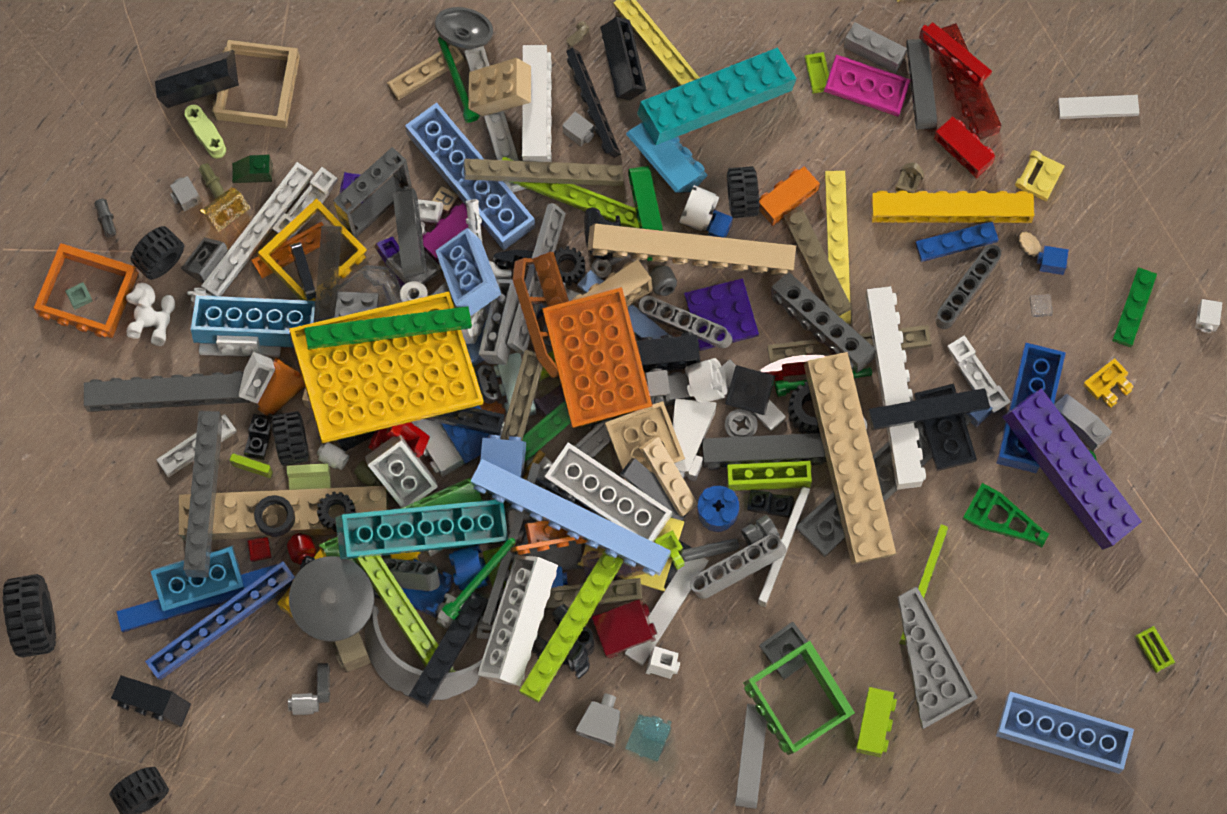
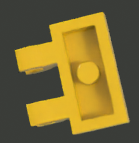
[1083,358,1133,408]

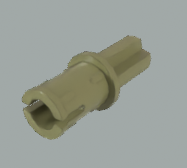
[199,163,227,201]

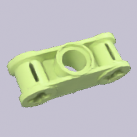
[185,105,226,159]

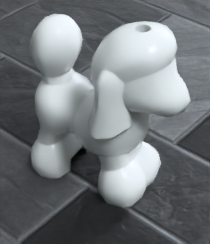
[126,282,175,346]

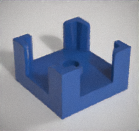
[401,559,454,618]

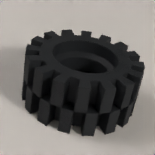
[554,246,585,286]
[317,492,356,532]

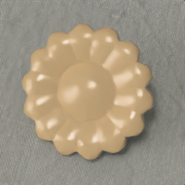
[1019,232,1041,256]

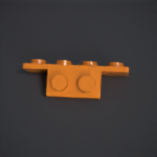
[510,520,587,555]

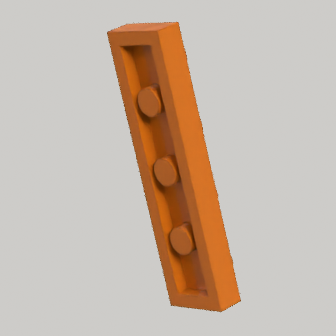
[251,221,332,279]

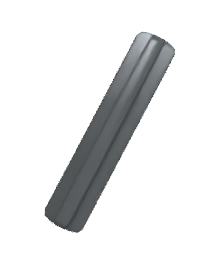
[680,538,740,562]

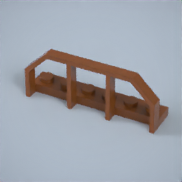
[513,252,569,378]

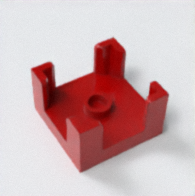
[368,422,430,458]

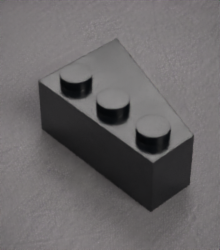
[111,675,191,727]

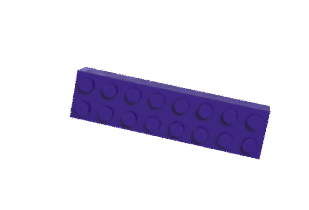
[1003,388,1142,550]

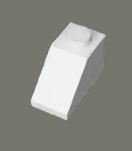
[239,352,275,404]

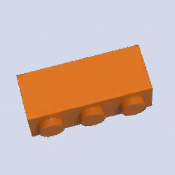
[759,166,820,226]

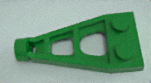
[962,483,1050,548]

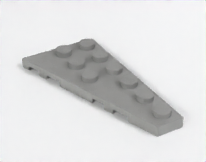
[897,587,977,729]

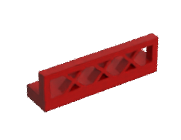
[919,22,992,88]

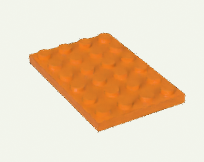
[542,287,653,428]

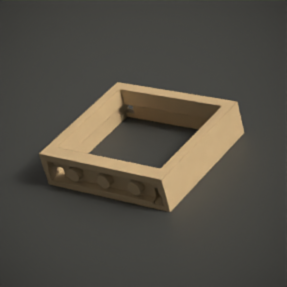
[212,40,300,128]

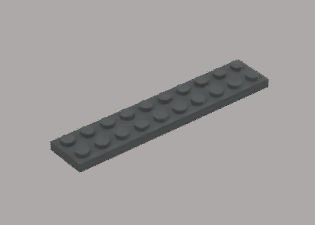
[796,414,972,557]

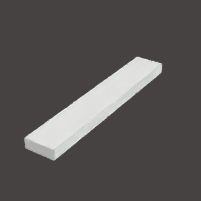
[758,487,810,607]
[625,558,709,666]

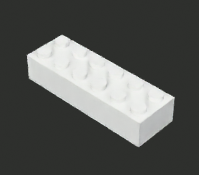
[522,45,552,162]
[544,443,672,542]
[478,555,558,686]

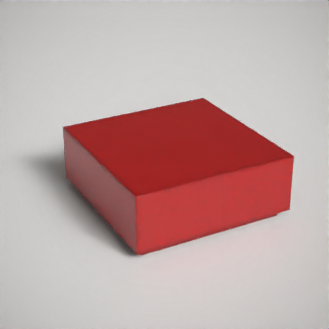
[247,537,272,562]

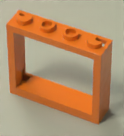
[34,243,139,338]

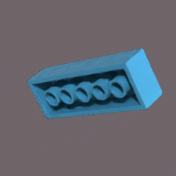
[191,295,319,347]

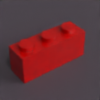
[934,116,995,179]

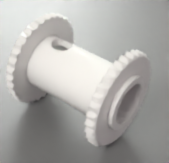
[400,281,428,302]

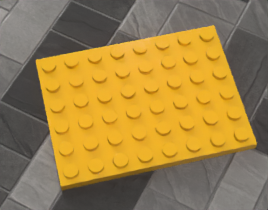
[289,292,484,443]

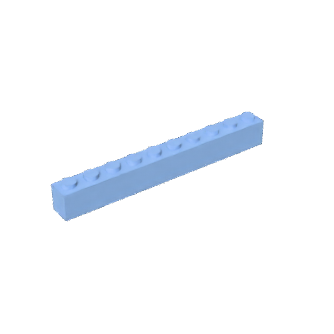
[471,459,671,577]

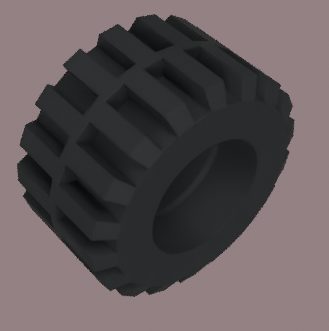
[727,166,760,218]
[130,226,185,280]
[788,381,820,434]
[272,411,309,466]
[109,767,169,814]

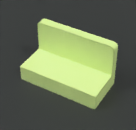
[287,463,331,490]

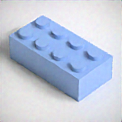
[436,228,501,316]

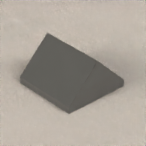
[181,237,228,283]

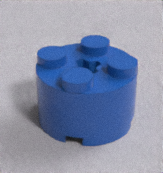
[697,486,739,532]
[449,545,488,591]

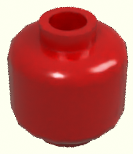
[287,533,316,565]

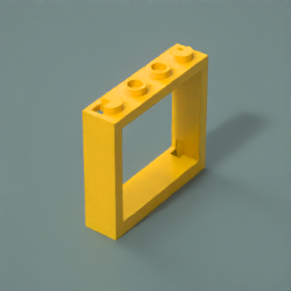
[258,198,367,303]

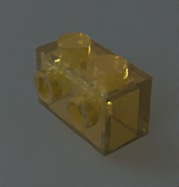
[201,187,250,232]

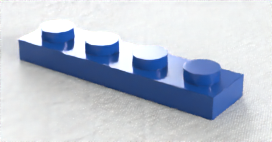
[915,221,999,262]

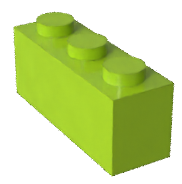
[856,687,897,758]

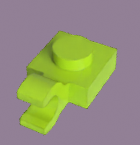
[654,530,685,570]

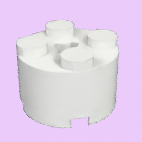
[679,185,719,231]
[685,358,728,403]

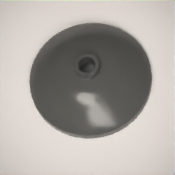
[435,7,493,49]

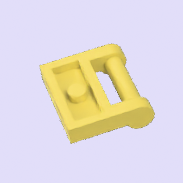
[1015,150,1064,202]

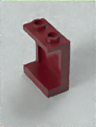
[592,599,657,659]

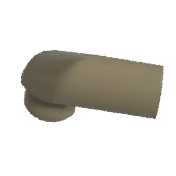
[566,21,590,47]

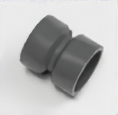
[741,515,780,546]

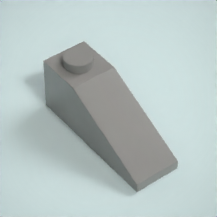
[1054,394,1112,452]

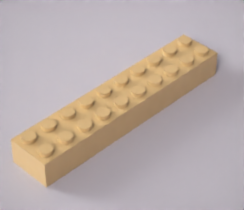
[587,224,796,275]
[804,352,896,565]
[179,486,389,541]

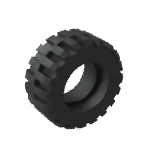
[2,574,56,658]

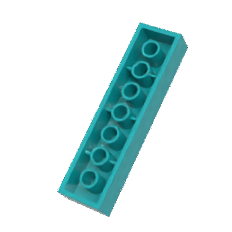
[637,47,797,145]
[335,500,508,560]

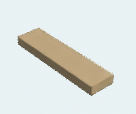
[387,45,465,100]

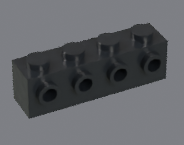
[600,17,647,100]

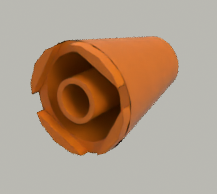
[258,357,305,416]

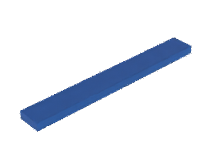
[116,564,278,632]

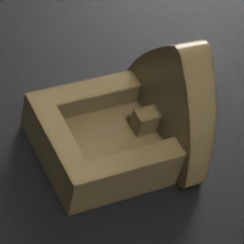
[895,162,924,193]

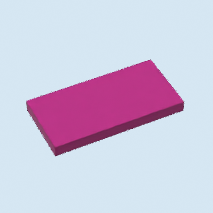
[824,54,910,117]

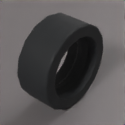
[254,495,295,537]

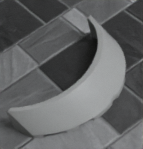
[365,605,482,700]

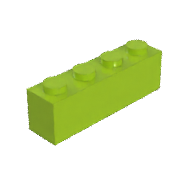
[727,461,812,491]

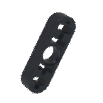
[290,242,317,300]

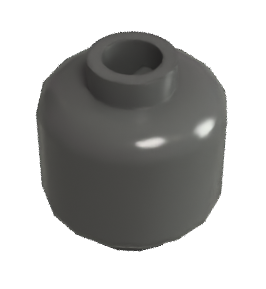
[649,266,677,296]

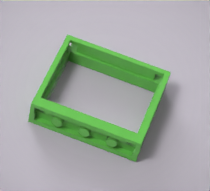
[743,641,855,755]

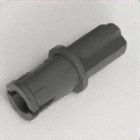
[94,199,116,238]

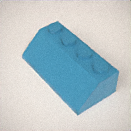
[626,123,708,192]
[151,545,244,611]

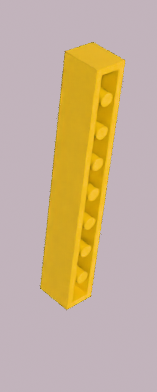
[871,191,1034,223]

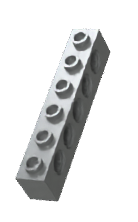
[771,272,876,373]

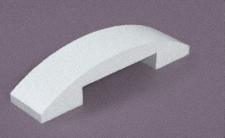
[272,167,338,240]
[947,336,1011,413]

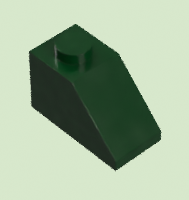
[232,155,273,183]

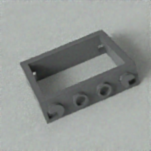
[333,147,412,238]

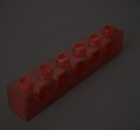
[939,23,1002,140]

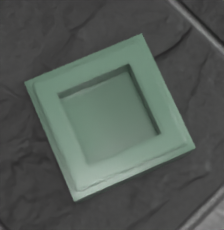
[65,282,93,310]

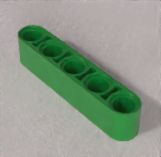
[628,166,663,261]

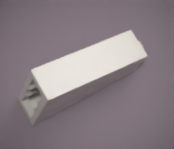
[673,399,716,478]

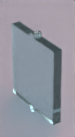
[625,714,672,762]

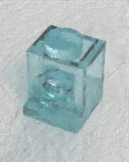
[638,715,672,745]

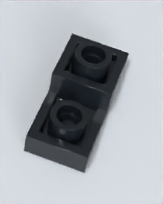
[493,250,534,269]
[244,414,273,460]
[747,490,794,518]

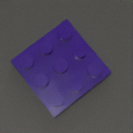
[684,278,759,351]

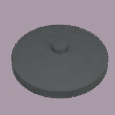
[289,556,374,642]

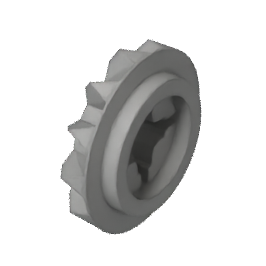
[725,409,758,437]

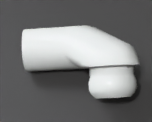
[489,261,511,279]

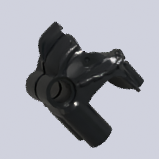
[531,604,595,680]

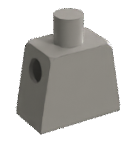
[576,693,620,748]

